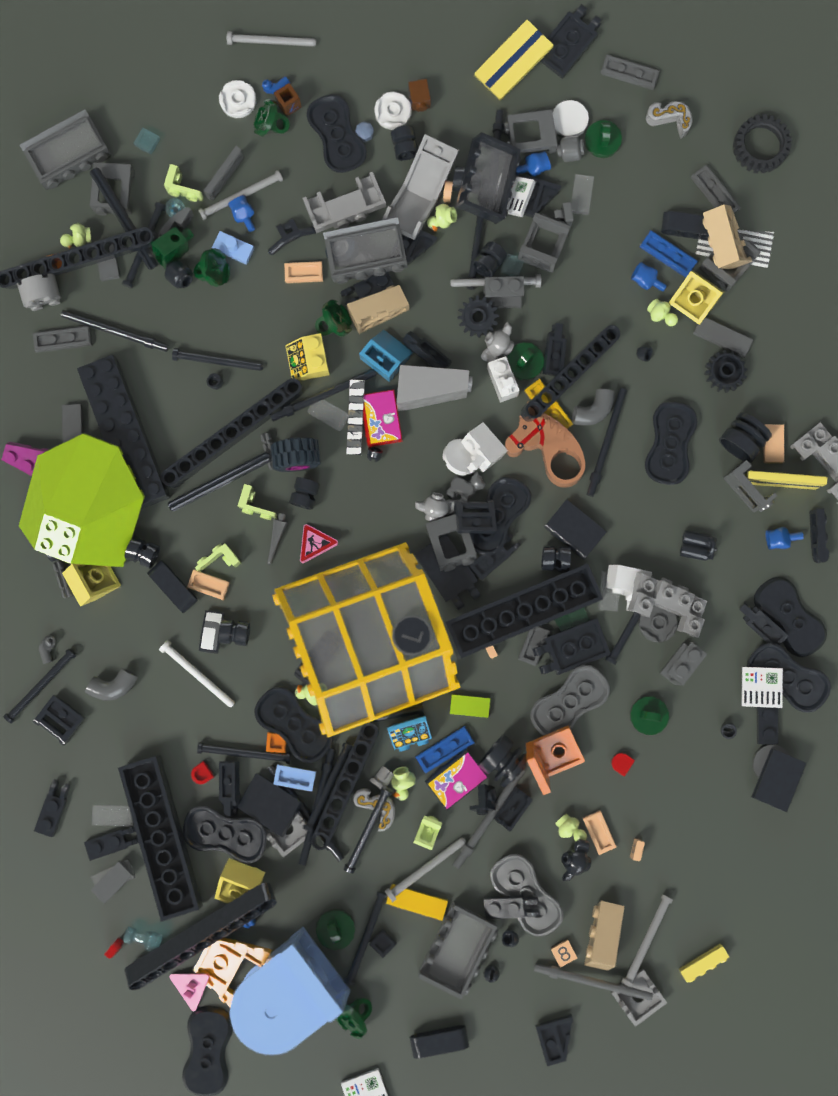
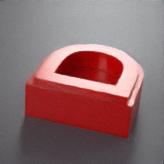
[611,753,635,777]
[191,761,215,784]
[104,937,124,959]

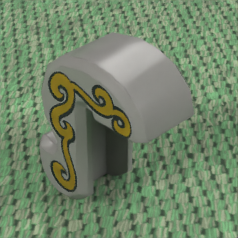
[646,101,693,139]
[353,788,395,831]

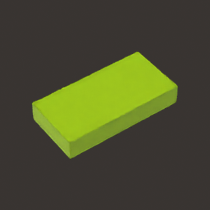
[450,695,490,718]

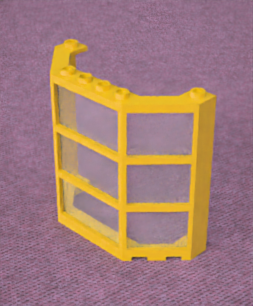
[272,542,460,737]

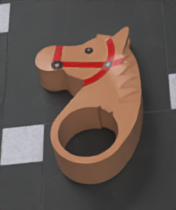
[505,401,585,487]

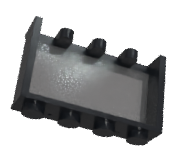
[455,132,521,224]

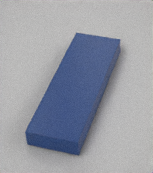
[640,230,698,278]
[415,726,475,774]

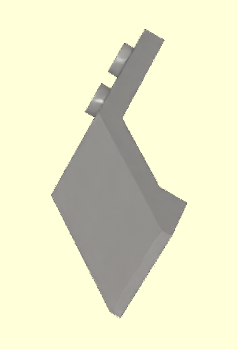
[382,134,460,240]

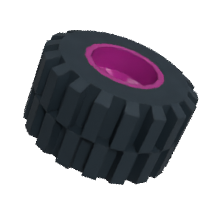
[271,437,321,472]

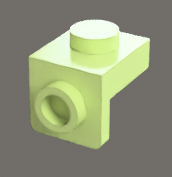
[413,816,442,850]

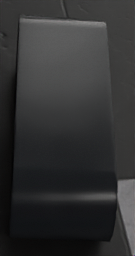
[661,211,709,240]
[147,560,198,613]
[409,1025,469,1059]

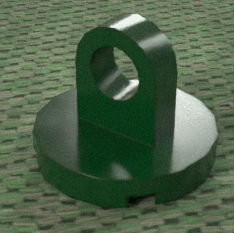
[254,98,290,137]
[584,120,622,158]
[193,248,230,287]
[315,300,352,336]
[507,342,544,380]
[630,697,669,735]
[316,909,355,950]
[335,998,372,1039]

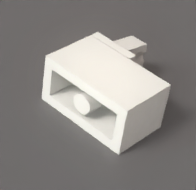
[487,356,519,403]
[461,422,508,473]
[605,565,652,612]

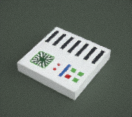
[494,175,536,217]
[741,667,783,708]
[341,1068,388,1096]

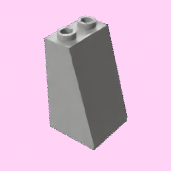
[397,365,473,411]

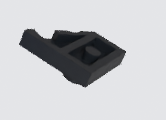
[524,176,561,218]
[390,230,438,265]
[535,1014,573,1067]

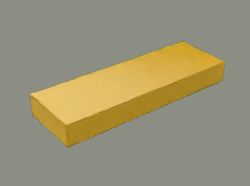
[524,379,573,429]
[386,884,448,921]

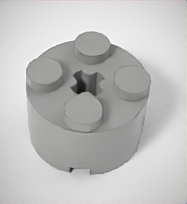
[17,274,61,311]

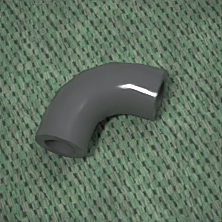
[572,389,615,425]
[85,668,138,701]

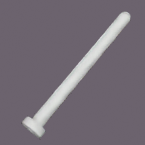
[159,640,235,707]

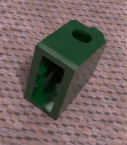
[152,227,194,270]

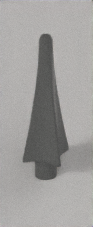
[267,513,288,564]

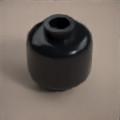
[165,260,193,289]

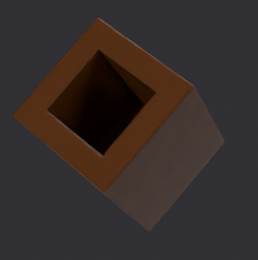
[408,79,431,112]
[274,83,302,117]

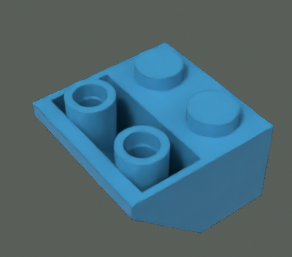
[359,330,413,382]

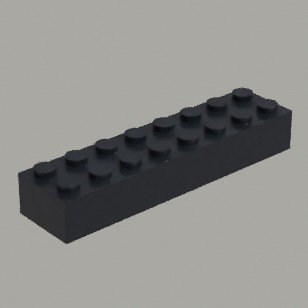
[77,355,170,509]
[444,564,603,660]
[118,755,203,922]

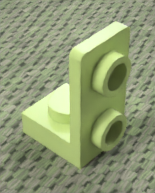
[164,164,204,202]
[238,484,277,520]
[195,544,242,572]

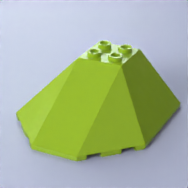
[19,433,144,567]

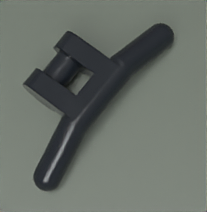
[268,218,316,255]

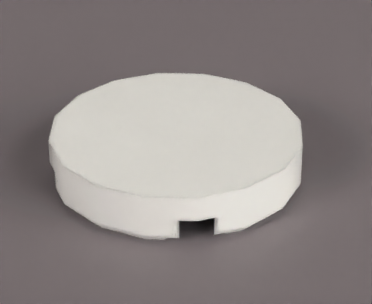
[219,80,256,118]
[375,92,412,130]
[553,100,589,137]
[443,439,473,476]

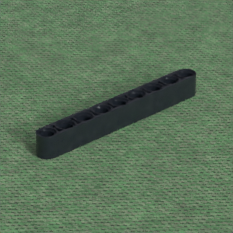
[0,227,158,289]
[161,378,303,488]
[124,883,277,990]

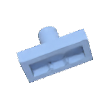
[212,231,255,265]
[274,764,316,791]

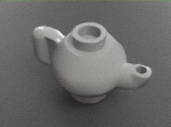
[481,322,514,363]
[415,493,455,522]

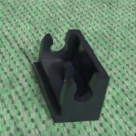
[493,786,533,832]

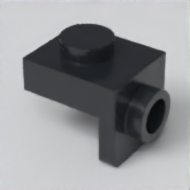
[469,784,496,815]

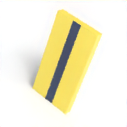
[474,20,553,101]
[744,471,827,490]

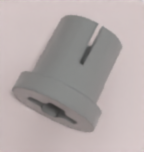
[369,766,394,790]

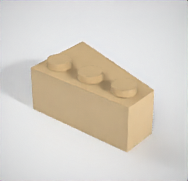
[703,205,753,269]
[584,901,624,971]

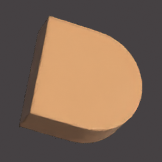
[443,181,453,203]

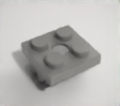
[262,811,307,857]
[611,968,667,1027]

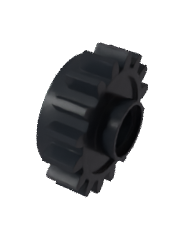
[457,296,500,338]
[704,350,748,393]

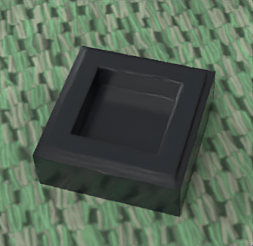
[369,929,397,958]

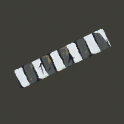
[347,380,364,455]

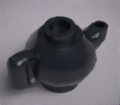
[561,839,592,881]

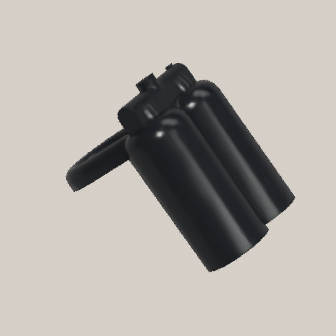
[680,530,717,561]

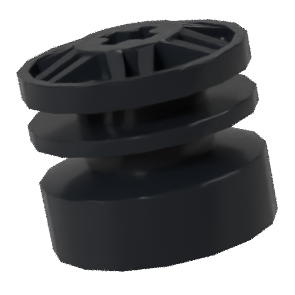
[719,412,772,463]
[478,734,527,788]

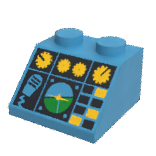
[387,715,432,752]

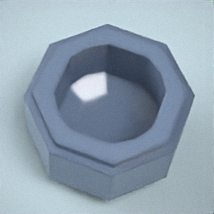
[355,121,374,142]

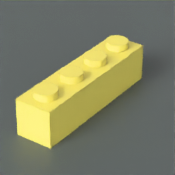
[679,944,729,983]

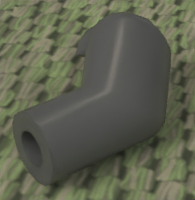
[39,636,56,664]

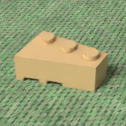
[347,285,409,334]

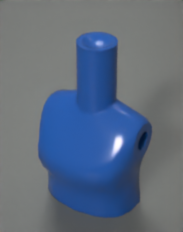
[515,151,551,177]
[228,195,255,232]
[631,262,667,292]
[765,527,803,550]

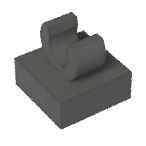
[553,202,573,226]

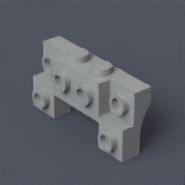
[303,171,386,233]
[790,422,838,504]
[627,573,707,638]

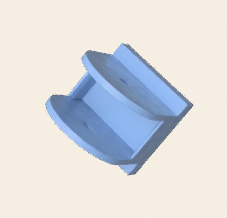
[230,927,351,1055]

